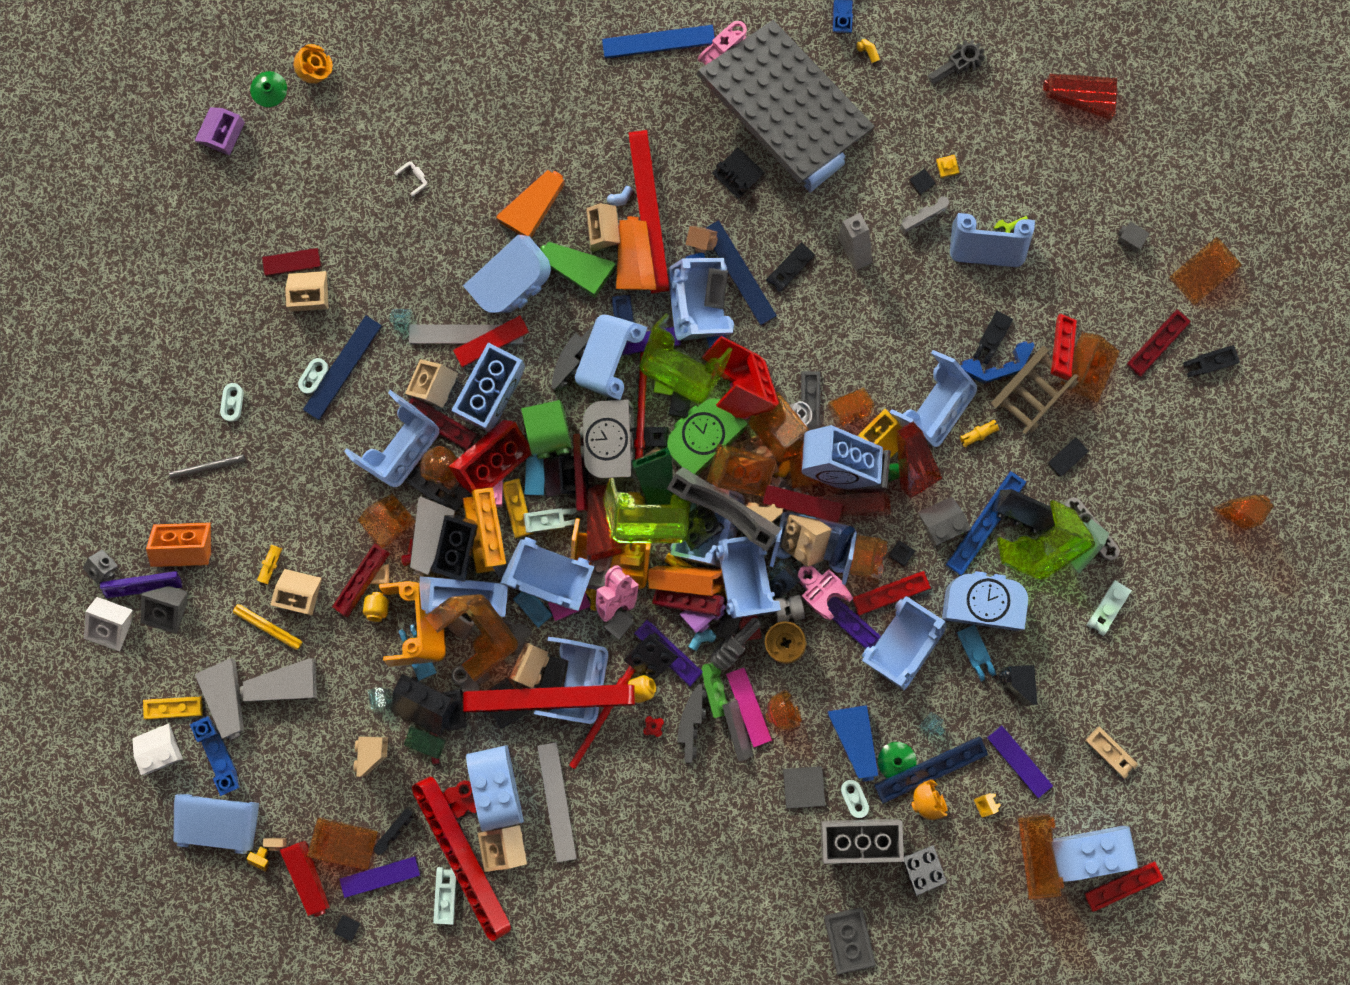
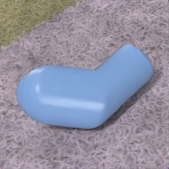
[607,186,634,206]

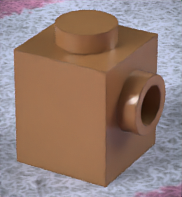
[685,226,718,253]

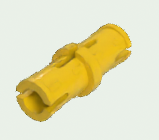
[960,420,999,447]
[257,545,282,584]

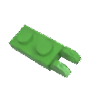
[702,663,728,718]

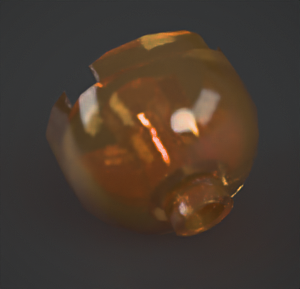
[420,446,457,483]
[766,690,802,730]

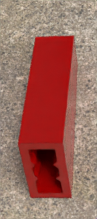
[280,841,330,917]

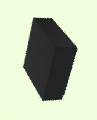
[909,168,936,195]
[888,540,915,567]
[334,914,361,942]

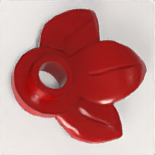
[443,780,477,818]

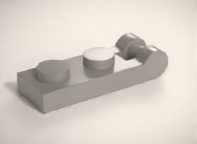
[900,197,949,234]

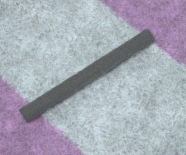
[169,454,246,479]

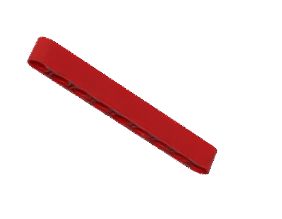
[628,130,670,294]
[463,684,635,713]
[412,776,511,941]

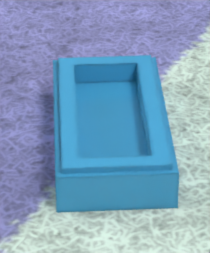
[525,457,545,496]
[513,591,553,628]

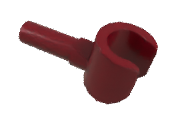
[401,539,413,566]

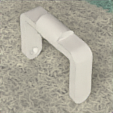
[394,162,428,197]

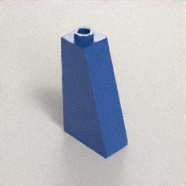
[827,705,878,782]

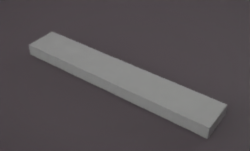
[409,325,523,344]
[538,742,577,862]

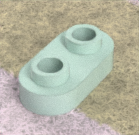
[298,358,329,394]
[220,383,244,422]
[841,780,869,818]

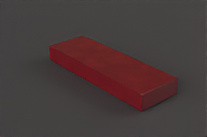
[262,248,321,276]

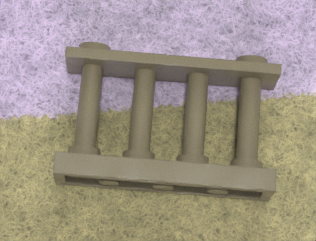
[991,346,1079,434]

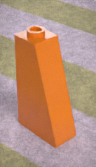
[496,170,565,238]
[616,216,656,290]
[647,566,725,596]

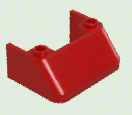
[702,336,779,418]

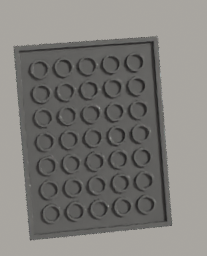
[696,20,875,184]

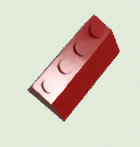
[448,420,532,495]

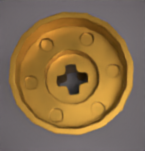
[765,621,807,664]

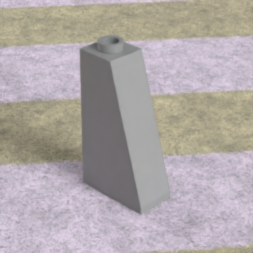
[838,213,872,271]
[410,496,457,577]
[195,658,244,740]
[240,659,317,701]

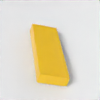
[503,478,534,539]
[143,696,203,719]

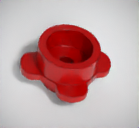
[643,716,664,737]

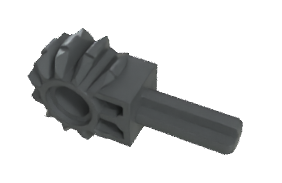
[928,39,985,84]
[710,617,761,671]

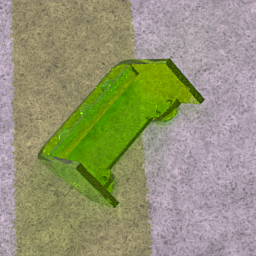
[639,313,732,404]
[603,478,690,543]
[997,500,1095,579]

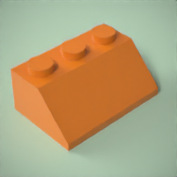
[146,523,211,567]

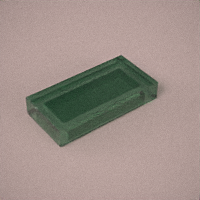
[404,726,446,759]

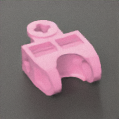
[697,21,747,65]
[596,566,638,622]
[798,566,853,621]

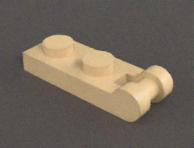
[1085,727,1138,779]

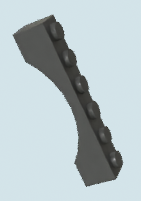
[667,467,782,551]

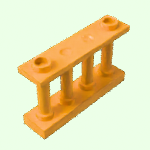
[463,488,506,574]

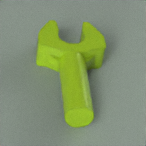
[993,216,1028,233]

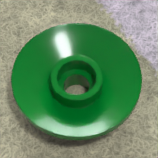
[250,71,287,107]
[878,742,917,778]

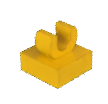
[936,155,959,178]
[621,544,644,566]
[974,793,1000,817]
[247,846,269,872]

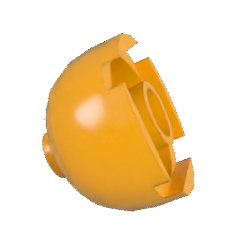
[293,44,333,83]
[912,779,948,820]

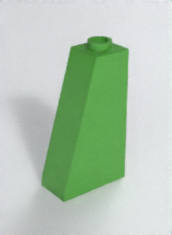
[540,242,616,298]

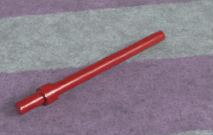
[634,352,648,459]
[569,666,636,769]

